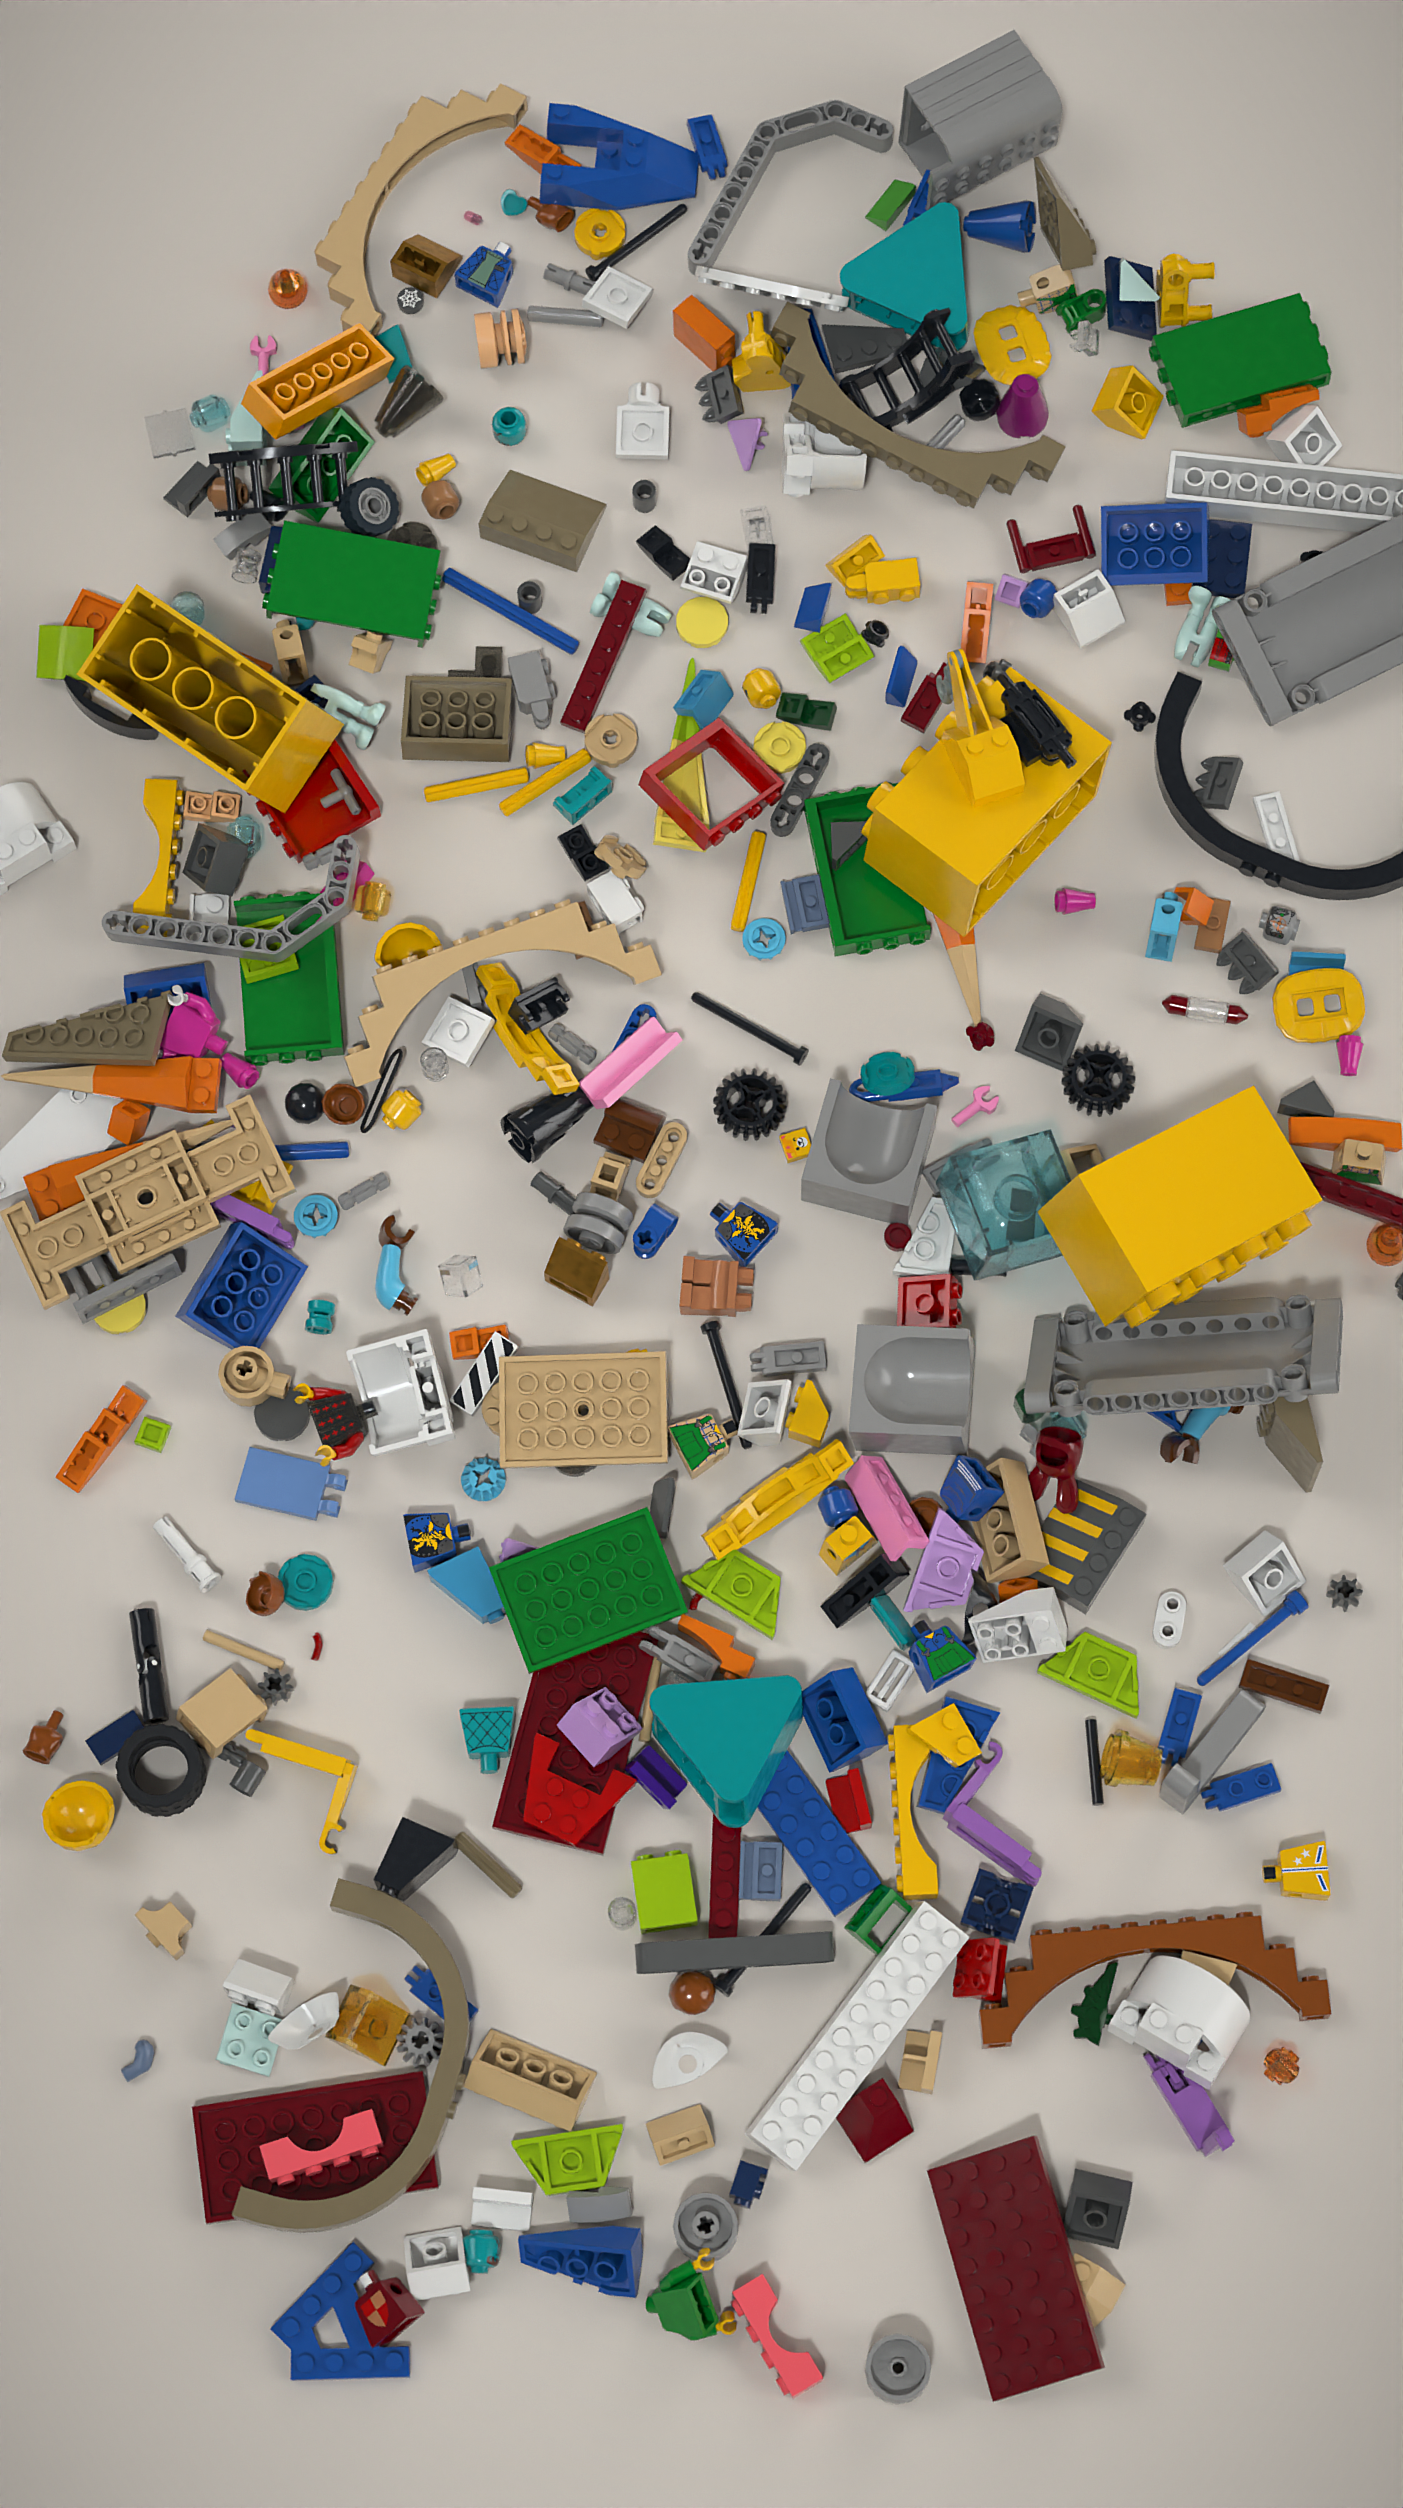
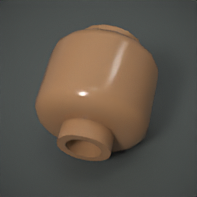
[207,477,248,511]
[421,480,459,520]

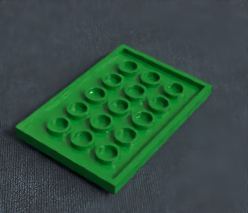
[489,1507,688,1674]

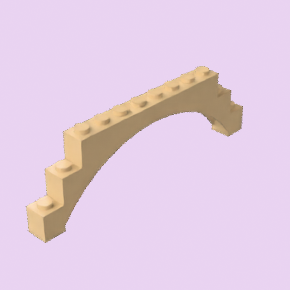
[314,83,528,338]
[344,899,662,1087]

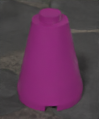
[996,374,1049,439]

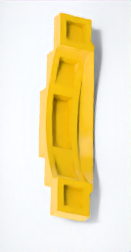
[475,962,580,1095]
[701,1439,854,1560]

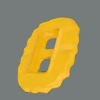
[973,304,1051,385]
[1272,968,1365,1043]

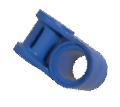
[633,1204,679,1259]

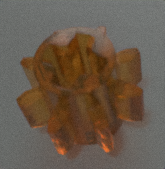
[1264,2047,1300,2085]

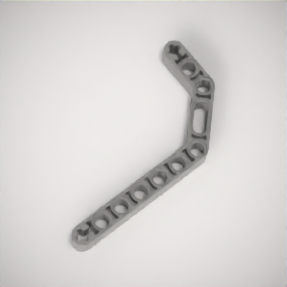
[688,100,893,276]
[102,835,360,962]

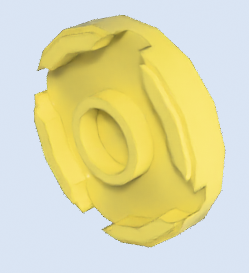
[676,597,728,648]
[753,722,806,774]
[94,1280,146,1334]

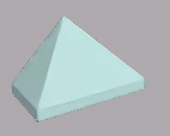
[1119,258,1160,301]

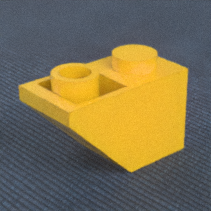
[785,1380,829,1448]

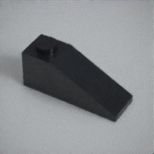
[820,1553,910,1628]

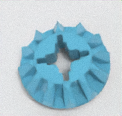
[742,918,786,960]
[294,1195,338,1239]
[461,1457,506,1501]

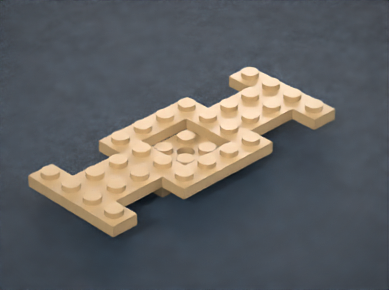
[0,1094,297,1310]

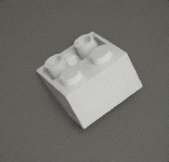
[680,541,747,604]
[1053,569,1125,649]
[222,1959,295,2017]

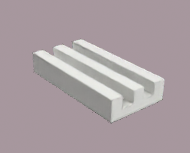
[865,1649,915,1713]

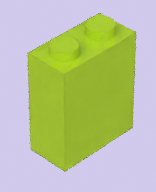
[631,1850,698,1934]

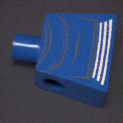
[940,1455,1004,1524]

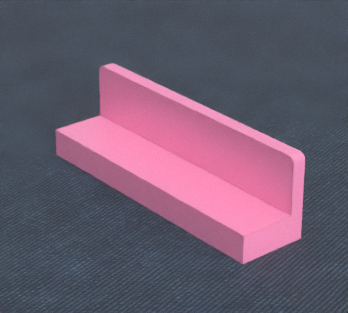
[579,1017,682,1109]
[844,1455,930,1561]

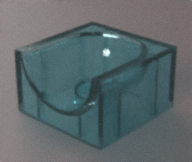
[936,1129,1071,1281]

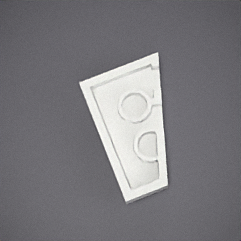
[893,1197,959,1277]

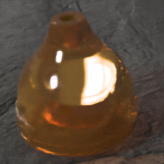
[268,268,307,309]
[1366,1224,1403,1266]

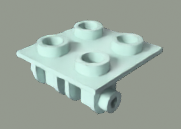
[216,2003,282,2077]

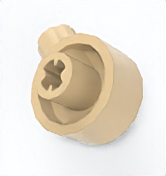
[218,1346,291,1407]

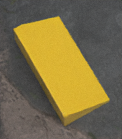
[825,534,885,587]

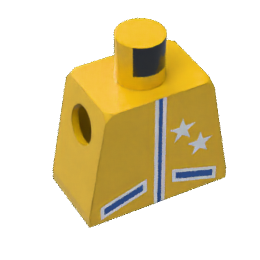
[1262,1841,1330,1901]

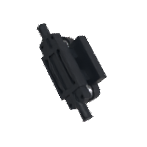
[996,672,1077,769]

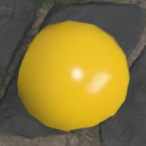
[374,922,442,969]
[42,1780,115,1851]

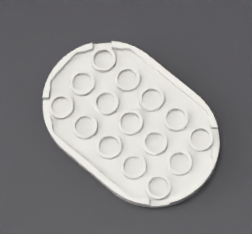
[695,265,849,312]

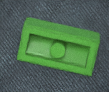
[865,180,916,231]

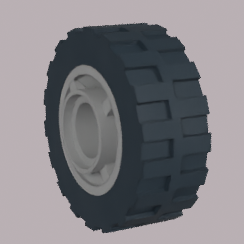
[339,477,399,537]

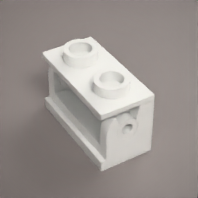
[587,871,644,935]

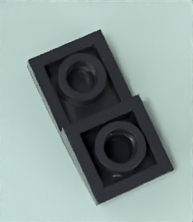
[557,824,608,881]

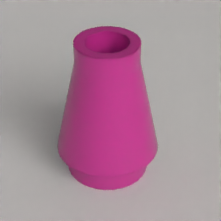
[1054,888,1096,915]
[1336,1035,1364,1076]
[220,1053,259,1089]

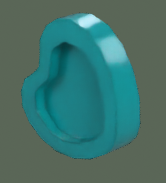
[501,189,527,216]

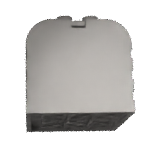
[898,30,1062,210]

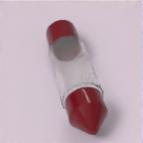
[1162,995,1248,1025]

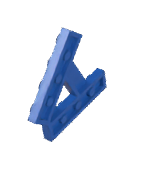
[270,2242,410,2381]

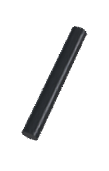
[1085,1719,1104,1806]

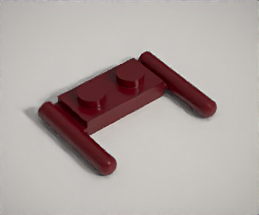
[1006,505,1096,573]

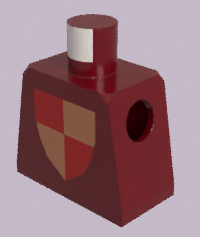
[355,2270,425,2348]

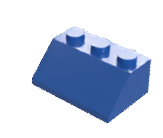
[124,963,211,1027]
[802,1667,888,1773]

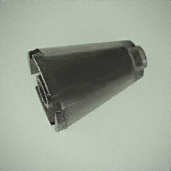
[374,365,444,438]

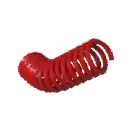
[689,1593,704,1610]
[311,1632,323,1661]

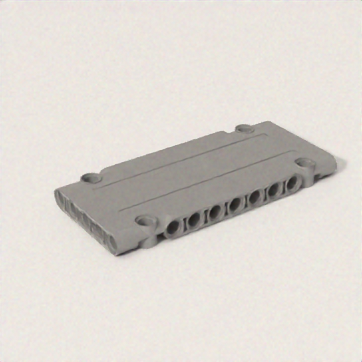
[1212,514,1403,726]
[1024,1295,1343,1417]

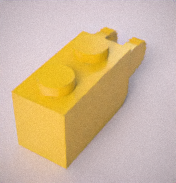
[845,558,920,605]

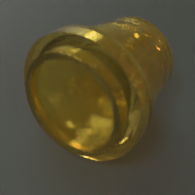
[1100,1729,1162,1787]

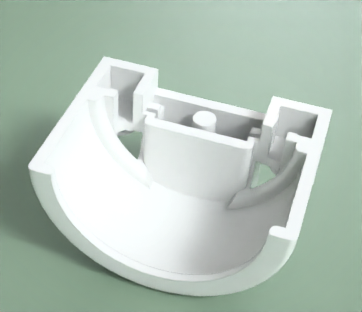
[782,413,867,497]
[0,782,77,896]
[346,1329,456,1457]
[1107,1956,1250,2090]

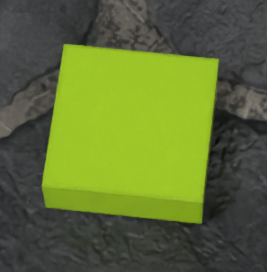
[134,1417,171,1453]

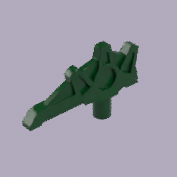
[1071,1962,1118,2046]

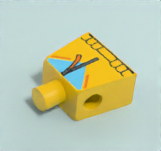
[819,1516,878,1576]

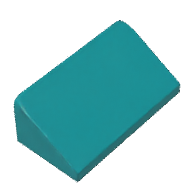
[375,325,414,384]
[870,1595,917,1651]

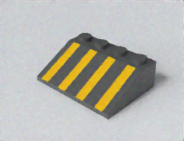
[1024,1479,1146,1615]

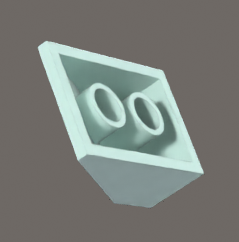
[226,370,267,466]

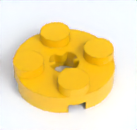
[574,208,625,260]

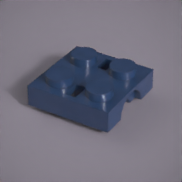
[960,1868,1034,1944]

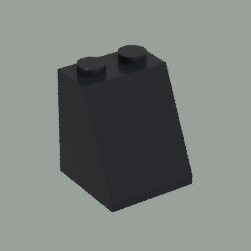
[373,1817,458,1901]

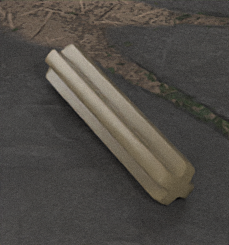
[454,1832,522,1898]

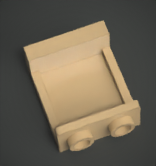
[176,1668,268,1759]

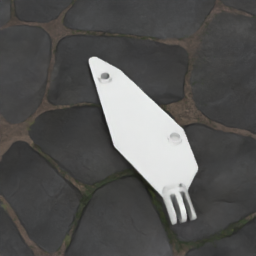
[0,1089,150,1200]

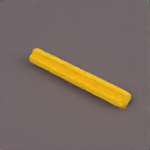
[499,749,591,816]
[424,767,529,802]
[731,831,766,932]

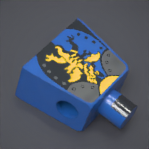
[710,1202,778,1267]
[403,1513,471,1572]

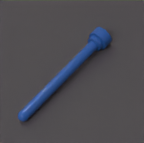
[1197,1590,1309,1686]

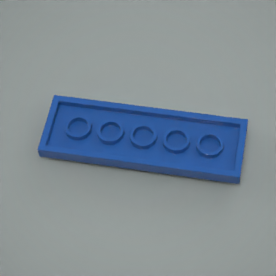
[757,1750,882,1917]

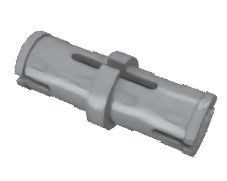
[543,263,596,295]

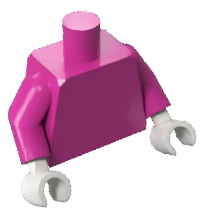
[157,985,228,1059]

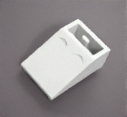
[968,1587,1068,1663]

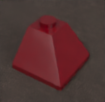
[836,2078,914,2163]

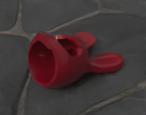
[1028,1426,1084,1514]

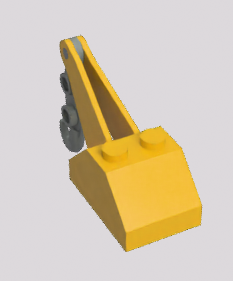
[936,648,1025,808]

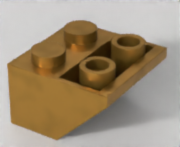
[390,234,463,298]
[544,1237,609,1307]

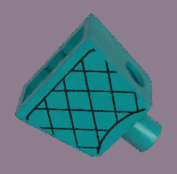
[459,1706,515,1774]

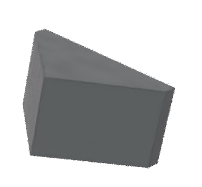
[831,821,868,871]
[1277,1080,1335,1117]

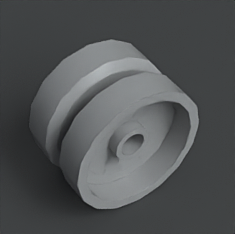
[563,1192,633,1254]
[673,2193,738,2261]
[865,2334,931,2404]

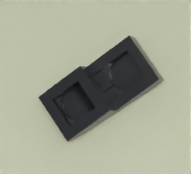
[636,525,690,581]

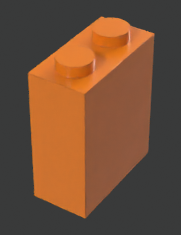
[673,294,735,371]

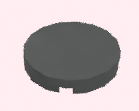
[254,1387,310,1441]

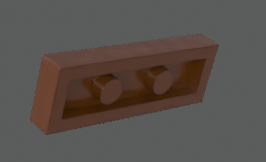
[1238,1659,1330,1714]

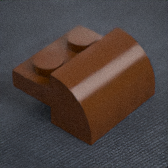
[593,1098,666,1163]

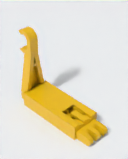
[245,1729,358,1854]

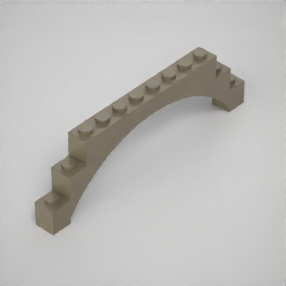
[771,301,1066,509]

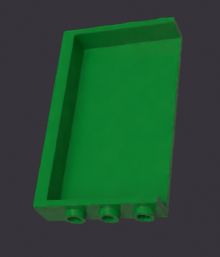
[1149,293,1332,428]
[262,520,442,648]
[804,782,931,957]
[234,891,344,1066]

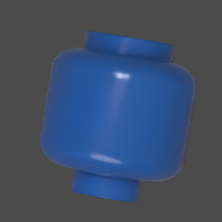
[1020,579,1057,618]
[818,1486,859,1529]

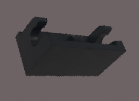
[508,977,570,1035]

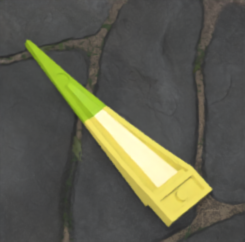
[653,657,709,852]

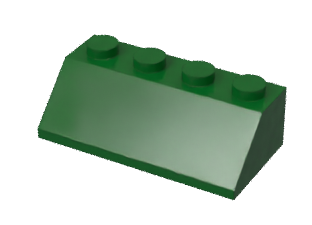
[268,408,375,523]

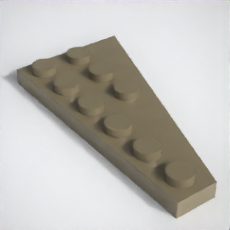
[2,990,173,1066]

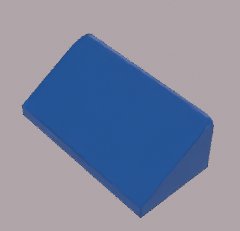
[794,583,832,633]
[885,646,917,708]

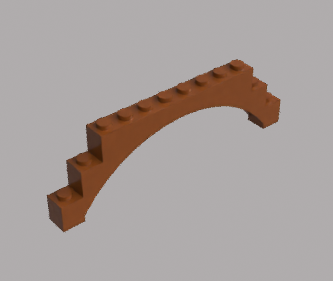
[978,1912,1331,2049]

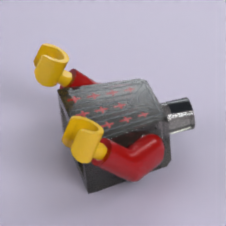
[293,1383,378,1467]

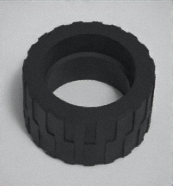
[116,1724,206,1817]

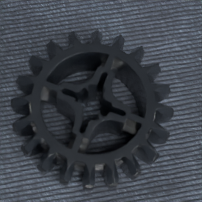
[1061,1044,1135,1117]
[713,1068,787,1141]

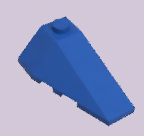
[518,2226,643,2298]

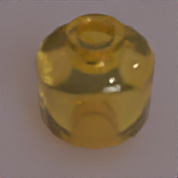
[354,881,391,922]

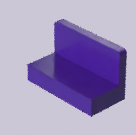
[624,1745,687,1810]

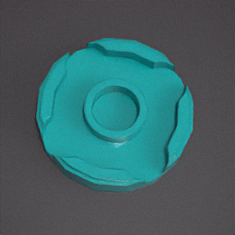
[860,1052,915,1096]
[278,1554,334,1611]

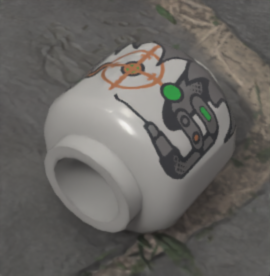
[1259,906,1300,945]

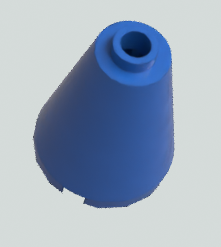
[963,200,1036,253]

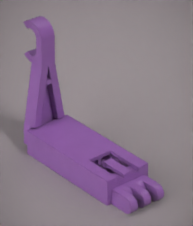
[210,1119,295,1249]
[943,1742,1042,1887]
[1143,2053,1235,2157]

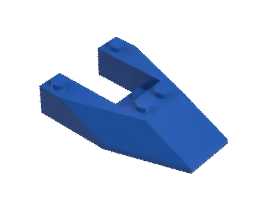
[540,103,698,210]

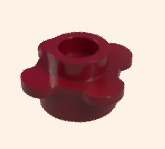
[966,1022,994,1051]

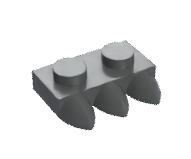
[695,365,743,424]
[1193,756,1244,810]
[1216,931,1279,994]

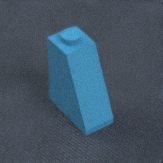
[427,1547,506,1624]

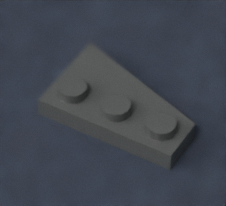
[822,324,907,374]

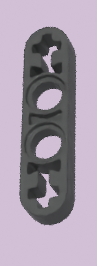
[770,743,829,837]

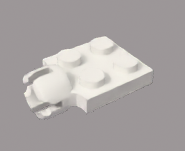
[616,382,670,459]

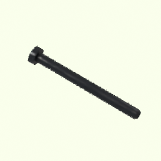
[585,204,687,281]
[691,992,809,1066]
[700,1321,752,1450]
[713,1883,812,1997]

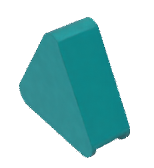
[840,202,968,351]
[649,1675,803,1828]

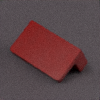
[825,1768,872,1834]

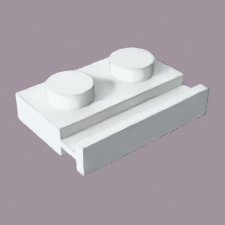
[189,894,230,944]

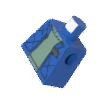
[454,242,513,308]

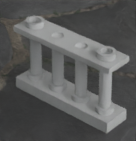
[59,1225,182,1324]

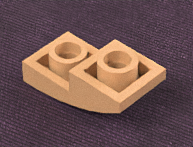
[182,791,240,822]

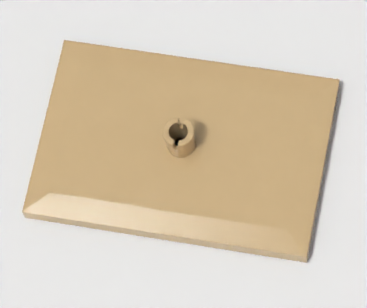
[499,1351,668,1469]

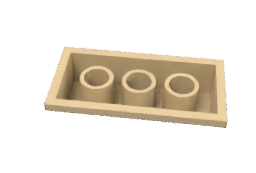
[972,1457,1049,1583]
[464,2029,597,2132]

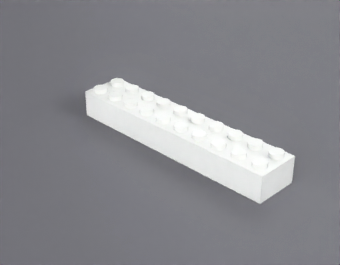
[1165,450,1403,533]
[744,1901,969,2171]

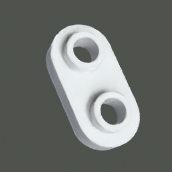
[1152,1592,1186,1649]

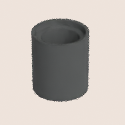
[632,480,656,513]
[517,581,542,614]
[229,1759,266,1797]

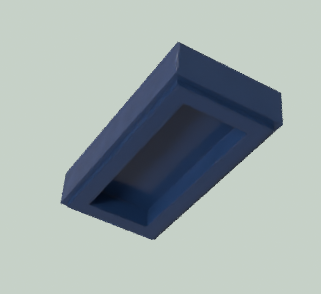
[85,1710,145,1766]

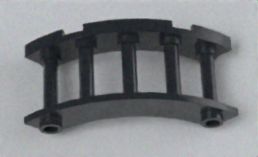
[839,308,975,432]
[209,441,358,522]

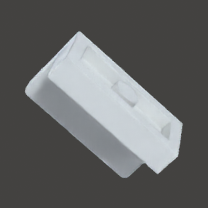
[471,2187,533,2232]

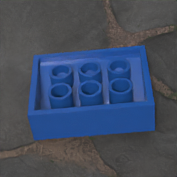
[1101,502,1210,586]
[175,1222,308,1350]

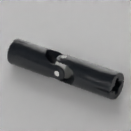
[129,1608,169,1724]

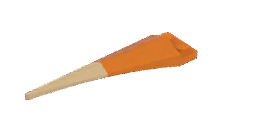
[932,913,981,1026]
[1,1056,222,1113]
[23,1120,234,1221]

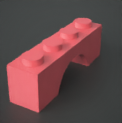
[260,2109,384,2186]
[730,2274,823,2399]

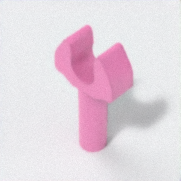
[250,335,277,375]
[951,1086,999,1127]

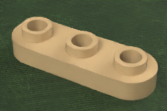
[636,1122,687,1198]

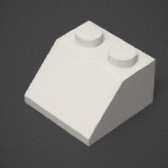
[1265,404,1342,466]
[737,1379,791,1446]
[1223,1530,1306,1617]
[403,2226,470,2301]

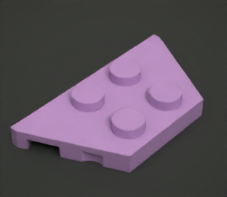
[903,1507,984,1612]

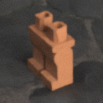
[679,1256,754,1317]

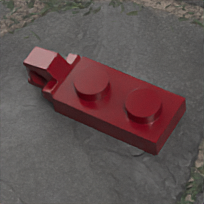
[901,662,947,734]

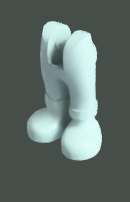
[590,572,672,637]
[1174,586,1231,668]
[311,683,385,750]

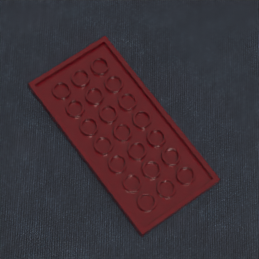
[492,1632,659,1856]
[192,2071,439,2225]
[927,2135,1105,2402]

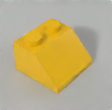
[1091,365,1164,439]

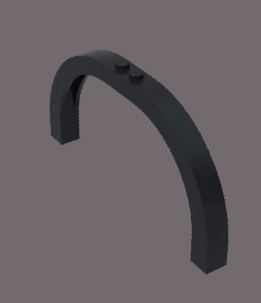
[1154,672,1403,900]

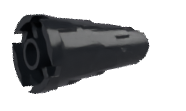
[500,1078,594,1163]

